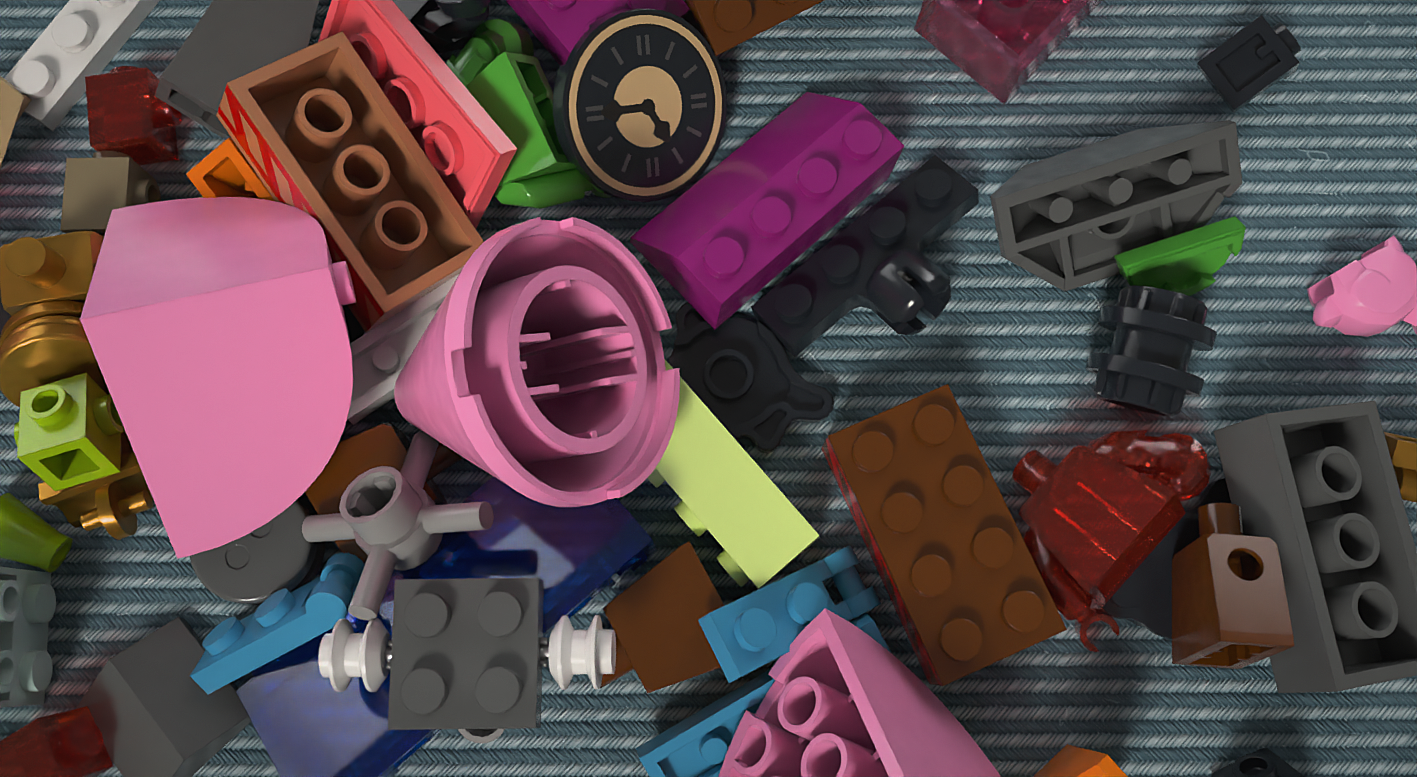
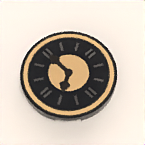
[553,9,727,202]

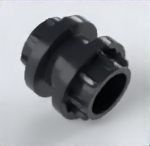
[1085,286,1217,417]

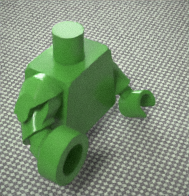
[446,19,612,209]

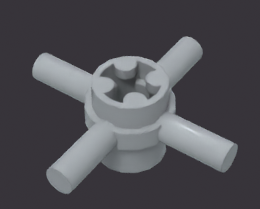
[302,432,494,621]

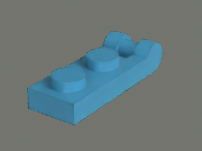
[698,545,881,683]
[190,553,365,694]

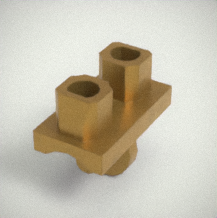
[38,431,153,540]

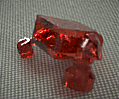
[1012,430,1211,652]

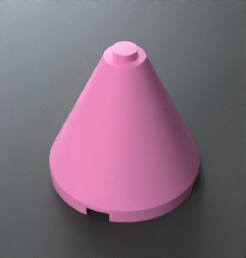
[394,217,680,507]

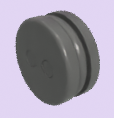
[190,496,326,605]

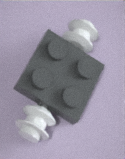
[318,577,616,730]

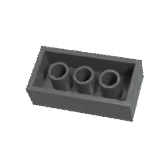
[1214,400,1417,693]

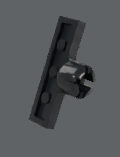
[751,155,979,357]

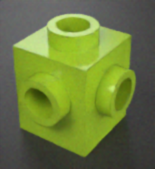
[14,373,125,491]

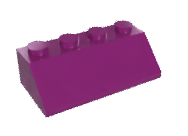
[630,92,904,330]

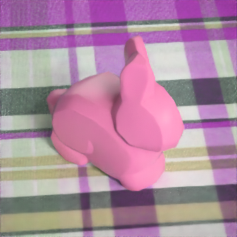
[1307,235,1417,337]

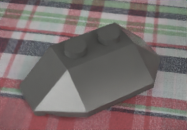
[990,120,1242,292]

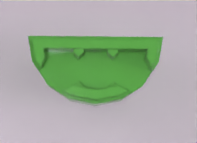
[1114,216,1246,296]

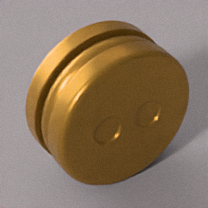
[0,300,110,408]

